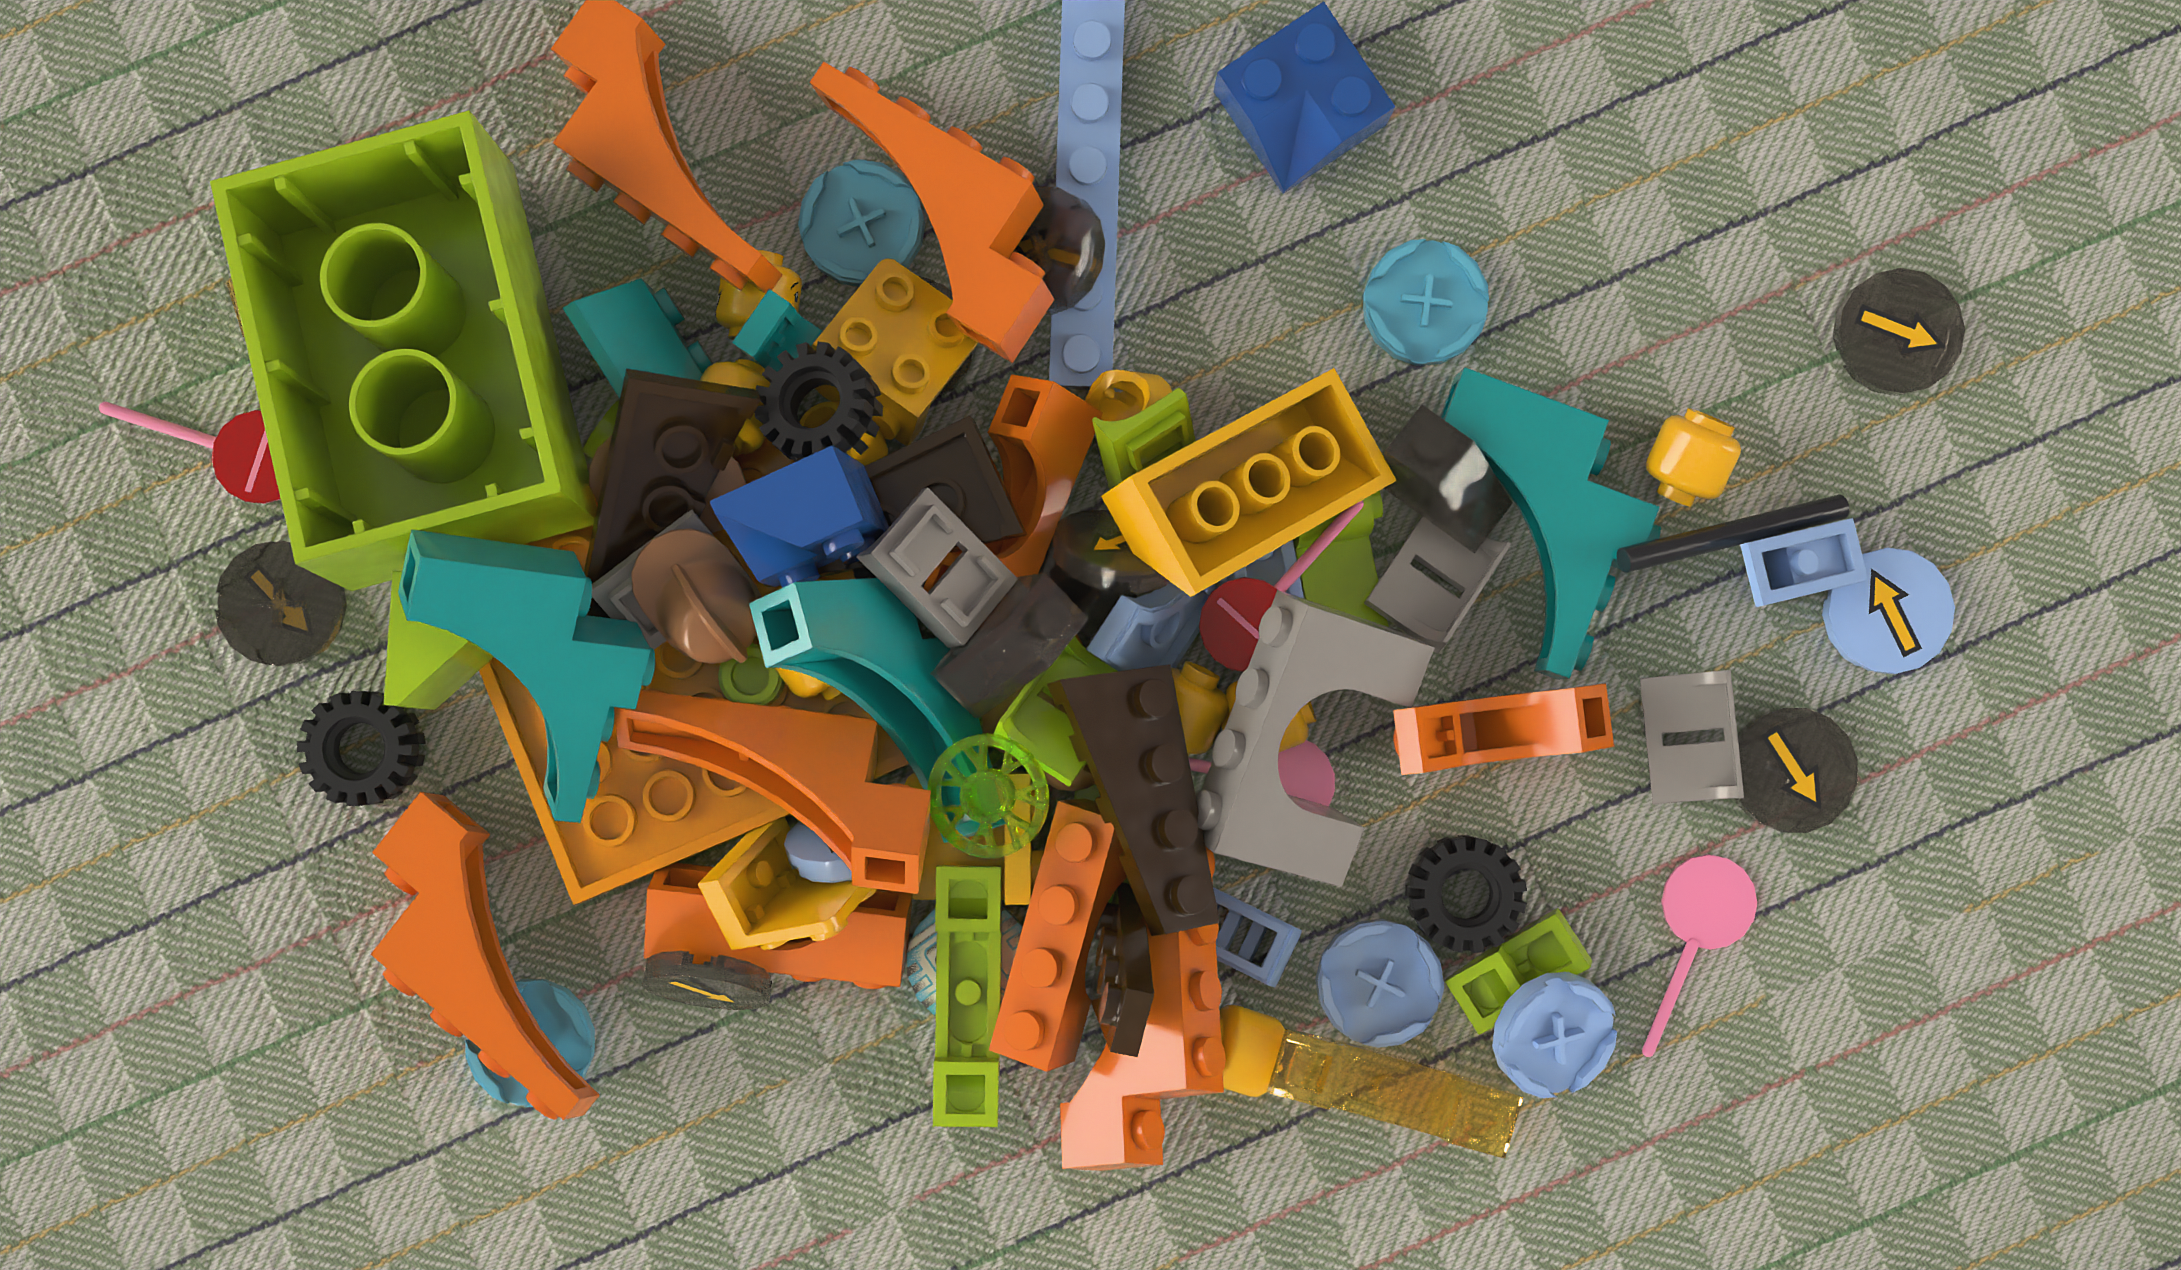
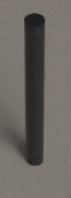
[1617,494,1849,573]

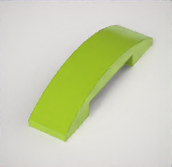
[933,865,1002,1127]

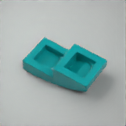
[732,289,823,372]

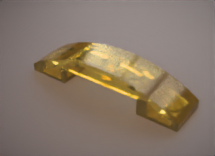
[1267,1029,1523,1159]

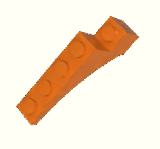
[551,0,783,294]
[809,61,1055,363]
[614,689,931,894]
[371,792,600,1120]
[1060,846,1226,1171]

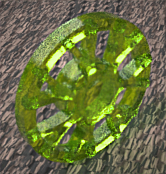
[927,733,1049,858]

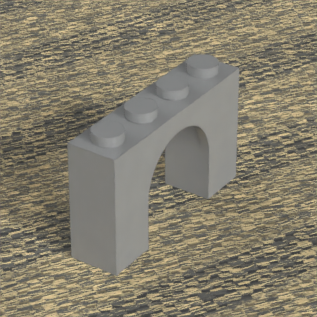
[1196,590,1435,887]

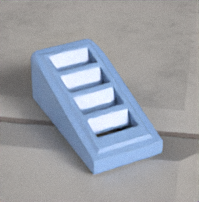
[1213,887,1302,987]

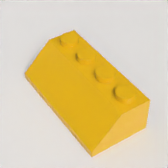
[1101,368,1397,597]

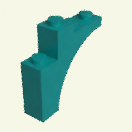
[1434,367,1661,680]
[398,529,655,823]
[749,578,1007,843]

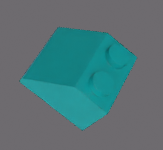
[563,278,714,399]

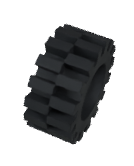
[754,341,883,462]
[297,691,426,806]
[1405,835,1527,953]

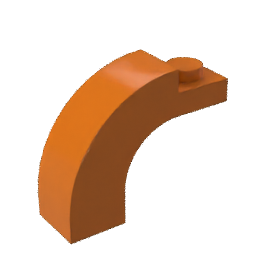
[1393,683,1614,775]

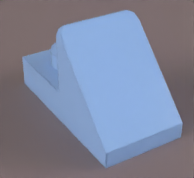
[1740,518,1868,607]

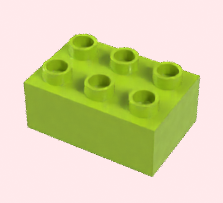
[210,110,597,591]

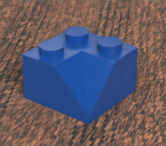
[1213,1,1395,194]
[710,445,889,588]

